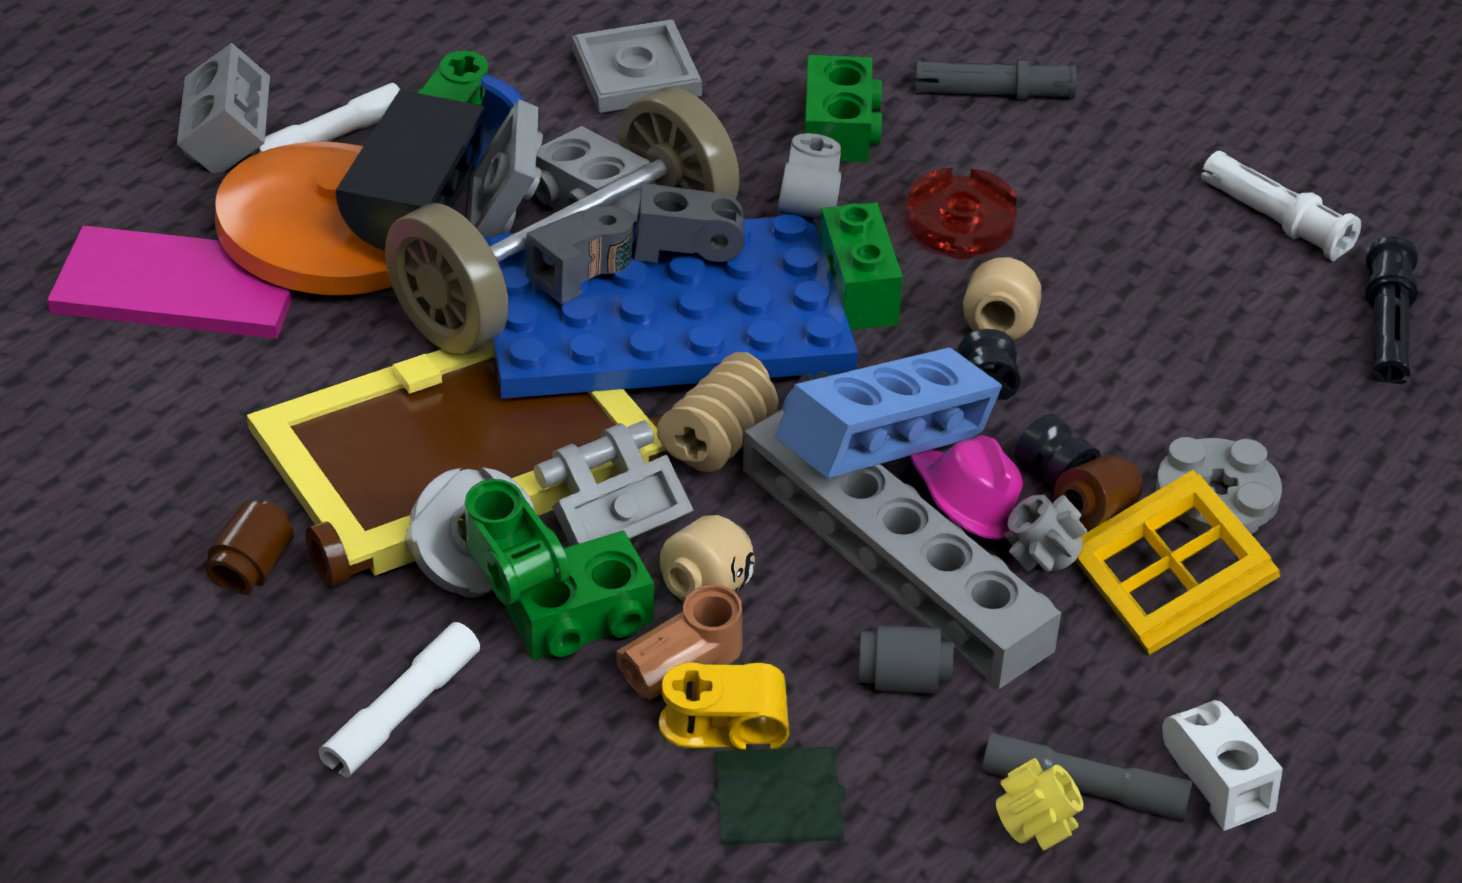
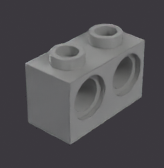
[177,43,270,173]
[534,126,653,222]

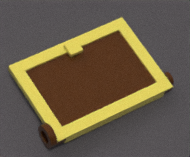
[247,341,670,588]

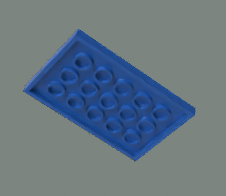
[484,214,858,398]

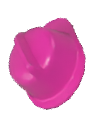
[910,435,1023,540]

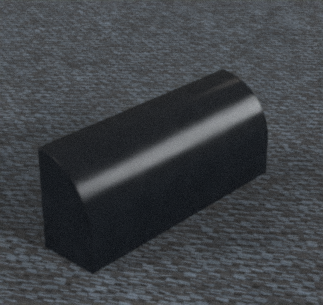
[336,90,485,251]

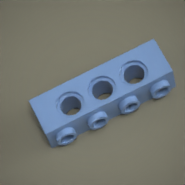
[775,347,1002,479]

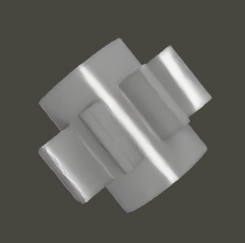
[1005,495,1087,572]

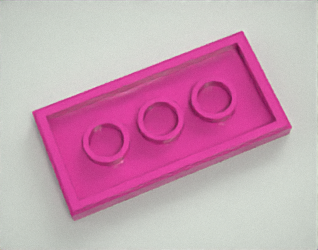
[47,225,296,339]

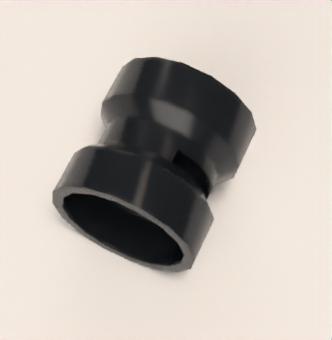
[1014,414,1101,493]

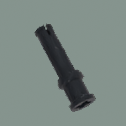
[1365,236,1418,385]

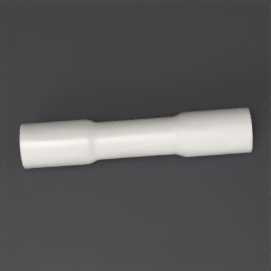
[251,83,400,156]
[319,622,480,778]

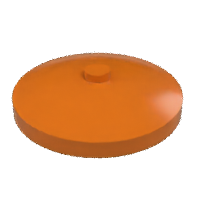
[215,142,393,295]

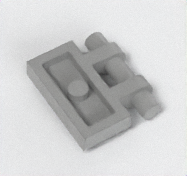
[534,420,694,546]

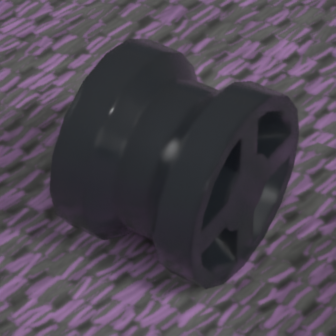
[957,329,1021,400]

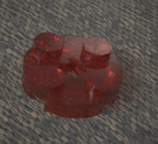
[905,168,1018,260]

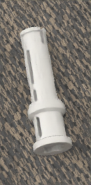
[1201,151,1361,261]

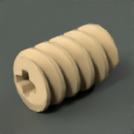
[657,352,779,472]

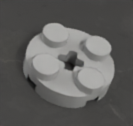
[1156,437,1282,535]
[405,467,535,598]

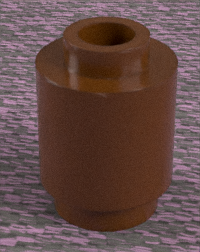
[1054,455,1143,529]
[205,501,294,596]

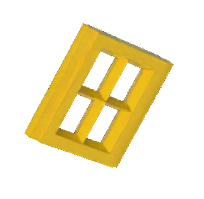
[1075,470,1280,655]

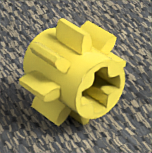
[996,758,1083,851]

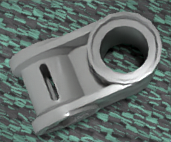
[777,133,841,220]

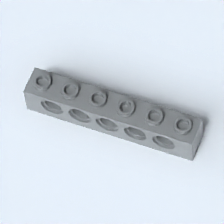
[743,409,1061,689]

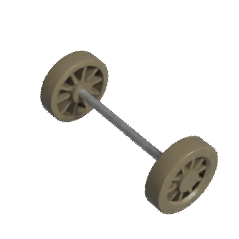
[385,87,739,354]

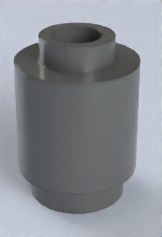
[859,625,954,694]

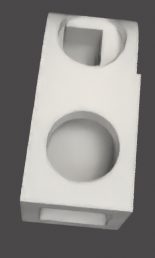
[1162,700,1283,831]

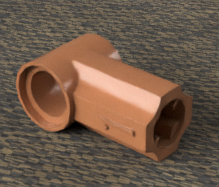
[616,584,743,701]

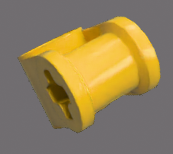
[658,662,790,749]

